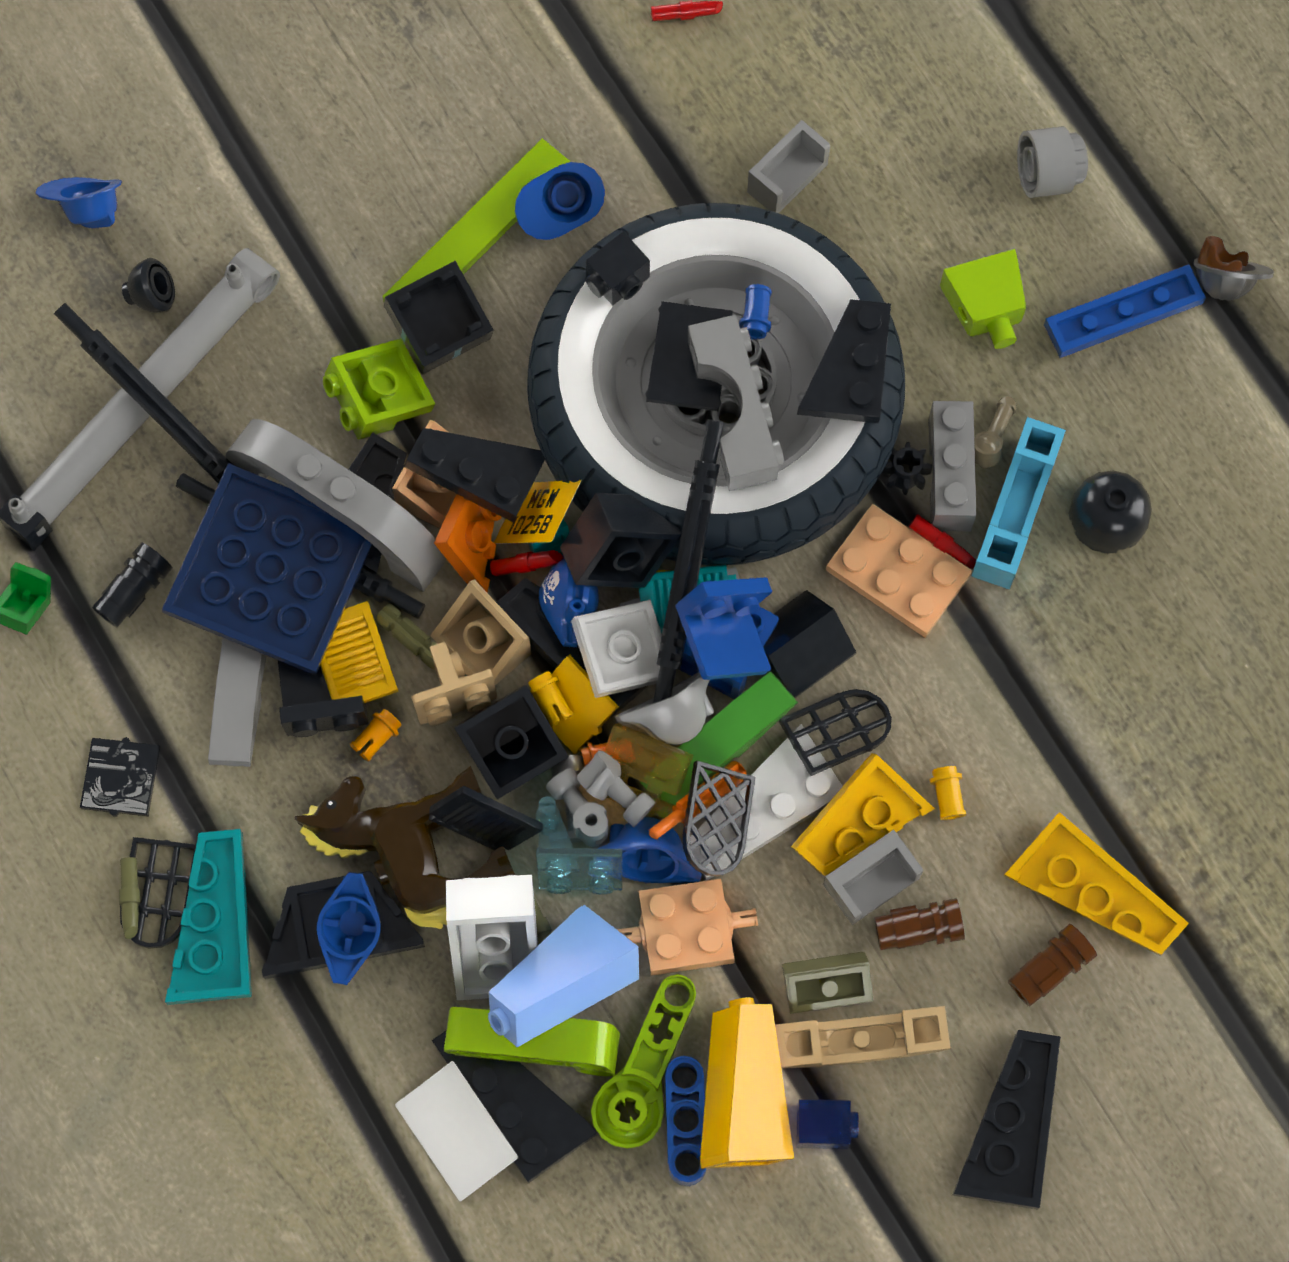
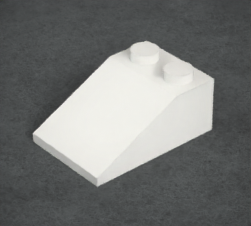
[446,875,538,1000]

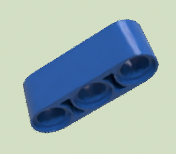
[665,1056,706,1187]

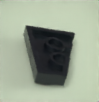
[404,428,545,522]

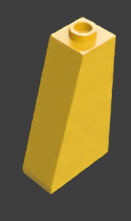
[700,997,794,1169]

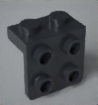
[278,660,369,737]

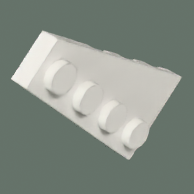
[690,724,843,881]

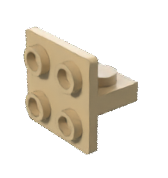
[411,642,497,726]

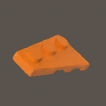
[434,494,502,593]

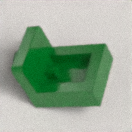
[0,562,51,635]

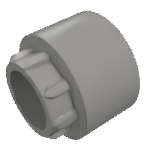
[1017,126,1088,198]

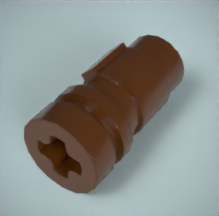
[874,898,965,950]
[1008,924,1097,1007]

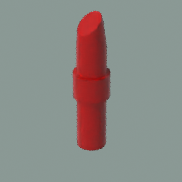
[651,0,723,22]
[908,514,976,569]
[490,550,563,576]

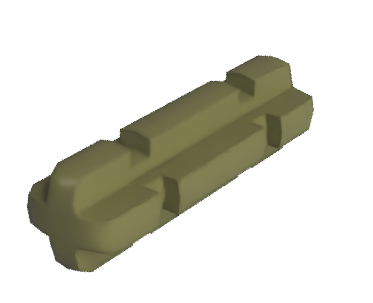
[376,604,437,669]

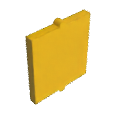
[533,655,619,754]

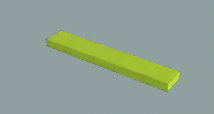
[382,138,571,302]

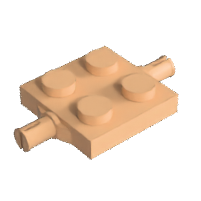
[617,879,758,976]

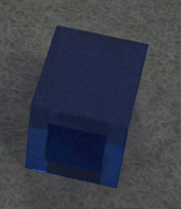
[796,1099,859,1149]

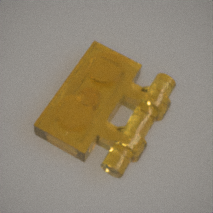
[604,723,694,818]

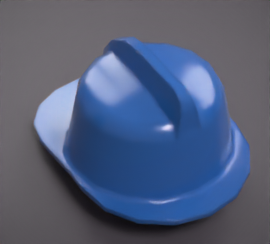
[515,162,605,240]
[36,177,122,229]

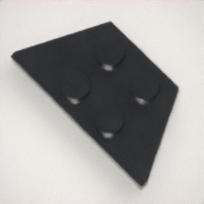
[262,871,425,979]

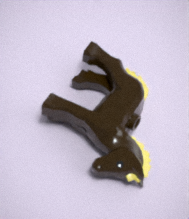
[295,766,515,929]

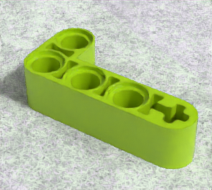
[444,1007,620,1077]

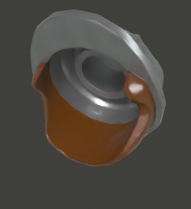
[1194,236,1274,301]

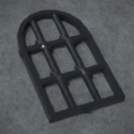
[779,689,892,776]
[120,837,196,949]

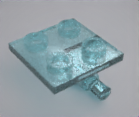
[535,796,623,895]

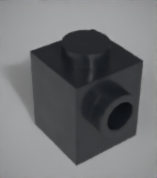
[585,231,650,306]

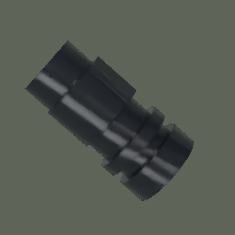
[92,542,173,628]

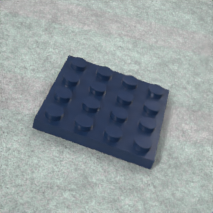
[162,463,373,675]

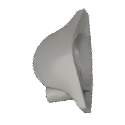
[614,672,714,744]

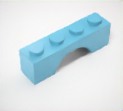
[971,417,1066,590]

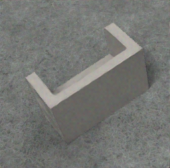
[747,120,830,213]
[823,830,923,925]

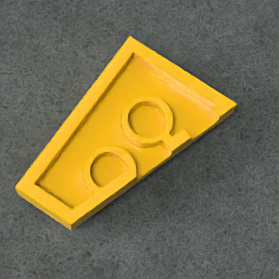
[791,753,935,876]

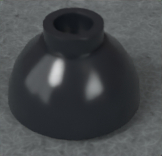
[122,258,175,312]

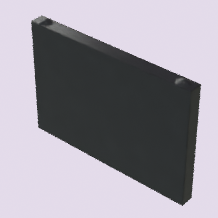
[645,301,733,411]

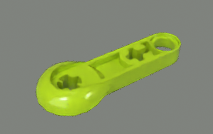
[591,974,696,1149]

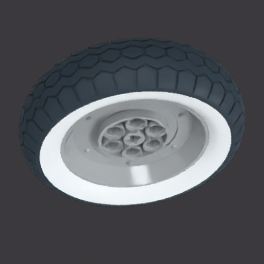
[527,203,905,566]

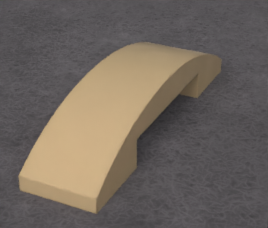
[775,1006,951,1068]

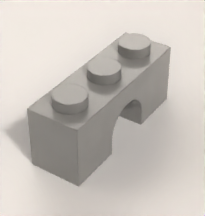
[928,401,976,531]

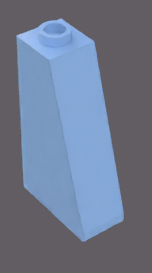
[488,905,639,1047]

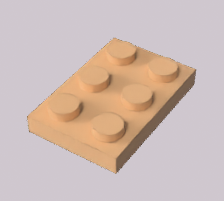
[826,503,972,638]

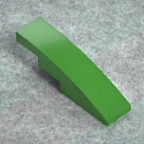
[640,672,798,813]

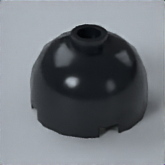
[1069,470,1152,554]

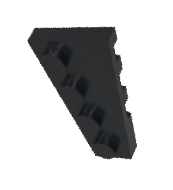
[496,578,648,721]

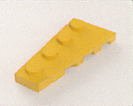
[1004,812,1189,956]

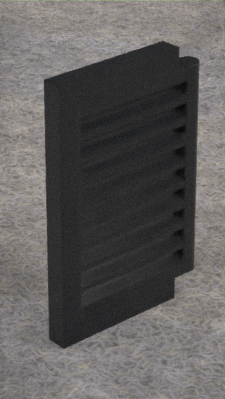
[429,786,543,851]

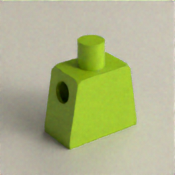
[940,249,1026,349]

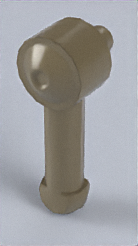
[974,396,1017,469]

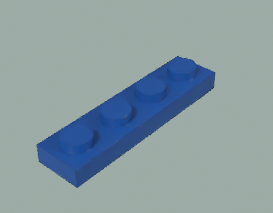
[1044,264,1206,358]

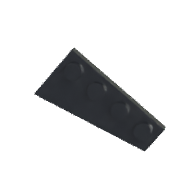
[432,1030,599,1183]
[952,1030,1061,1210]

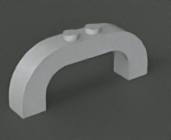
[225,419,446,592]

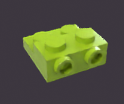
[323,338,435,440]

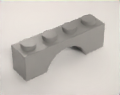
[688,315,784,491]

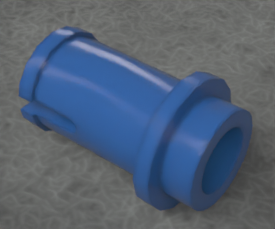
[739,284,772,340]

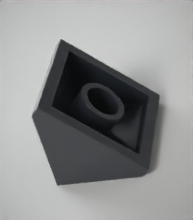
[763,590,856,698]

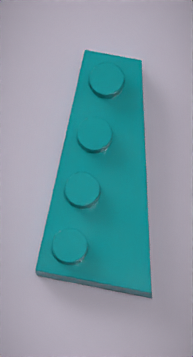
[165,829,252,1005]

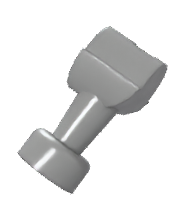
[577,751,656,827]
[546,768,609,847]

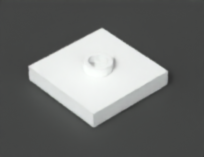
[571,600,662,698]

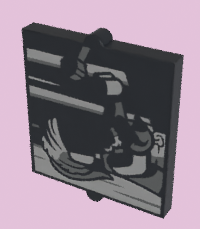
[80,737,160,817]

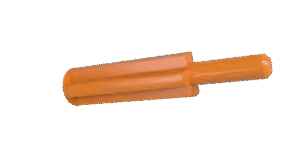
[649,761,747,839]

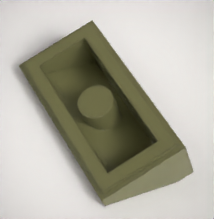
[782,952,874,1014]

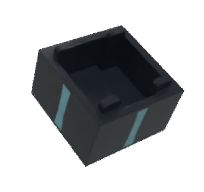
[384,261,494,375]

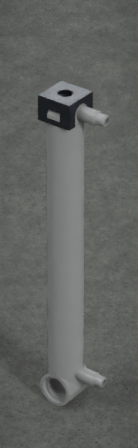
[0,248,280,551]

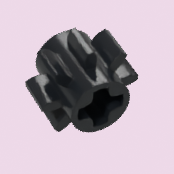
[882,442,933,495]

